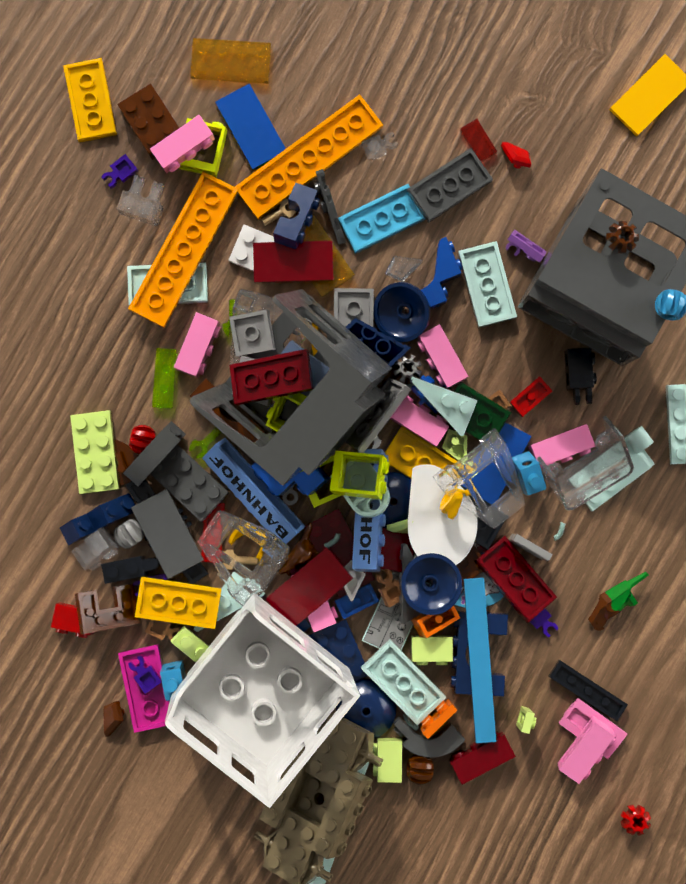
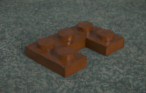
[75,584,140,634]

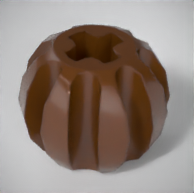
[606,221,639,253]
[407,754,434,785]

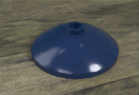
[373,282,430,342]
[382,472,411,529]
[401,553,462,615]
[336,679,396,739]

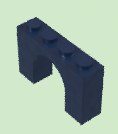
[450,611,508,696]

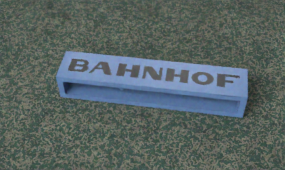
[202,438,306,547]
[352,449,389,572]

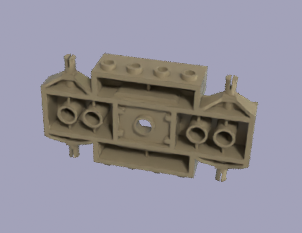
[254,714,383,884]

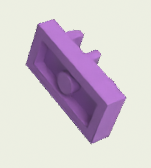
[506,230,547,263]

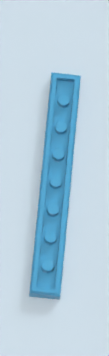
[463,578,496,743]

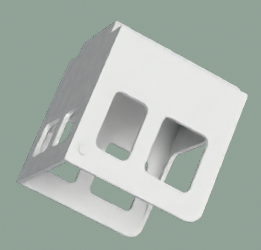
[165,593,360,808]

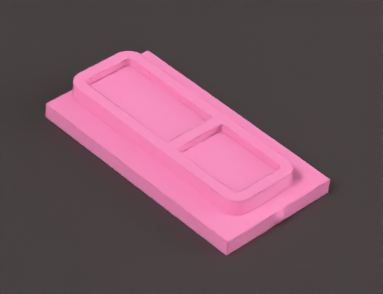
[559,698,628,759]

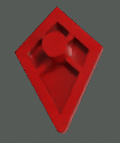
[501,142,531,169]

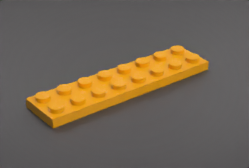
[235,94,383,220]
[128,171,238,328]

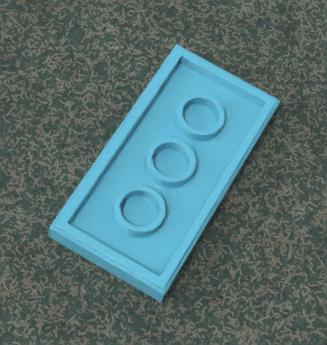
[338,184,425,254]

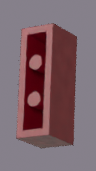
[449,731,516,785]

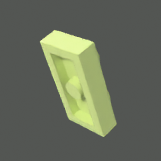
[171,626,209,662]
[516,706,536,734]

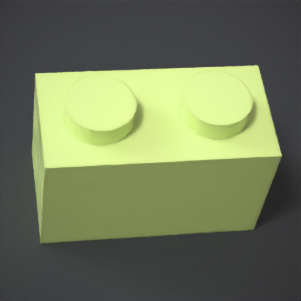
[411,635,453,665]
[373,738,402,783]

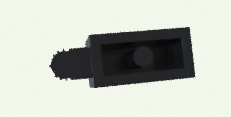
[564,348,597,405]
[101,555,160,584]

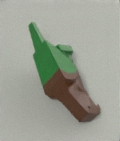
[588,572,649,631]

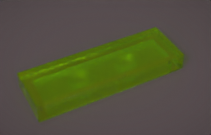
[152,348,177,409]

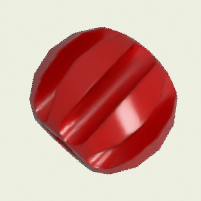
[129,425,156,454]
[620,805,651,836]

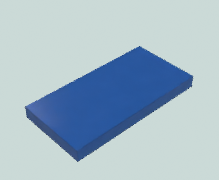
[215,84,286,171]
[460,423,531,506]

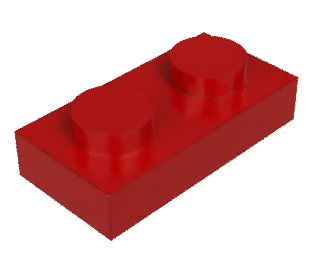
[510,376,552,417]

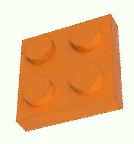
[420,699,457,739]

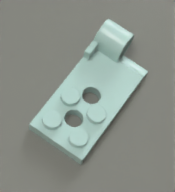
[567,426,655,511]

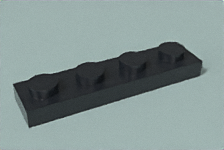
[548,660,628,721]

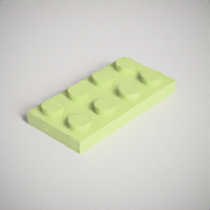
[70,410,120,494]

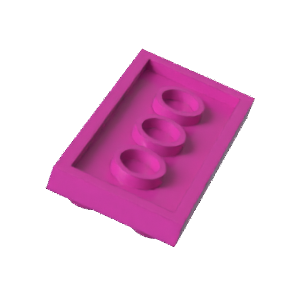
[118,644,169,733]

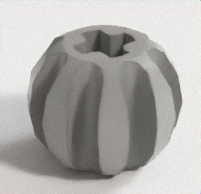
[393,354,422,383]
[114,519,144,549]

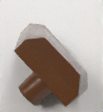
[103,701,125,737]

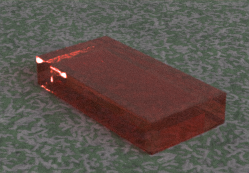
[460,119,497,162]

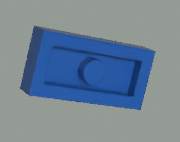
[335,583,379,619]

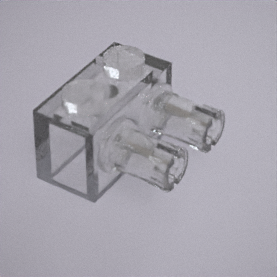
[116,175,165,227]

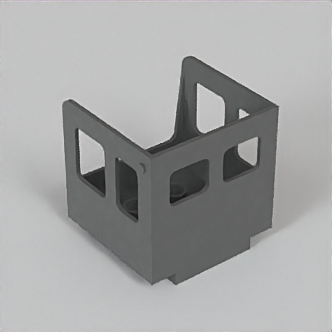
[518,168,686,366]
[190,289,392,486]

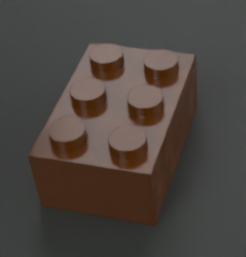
[117,84,179,160]

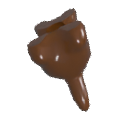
[277,522,319,576]

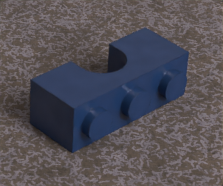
[273,183,320,250]

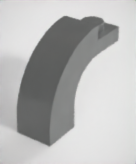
[123,421,186,486]
[393,716,465,757]

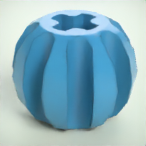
[655,289,686,321]

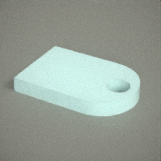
[330,461,390,518]

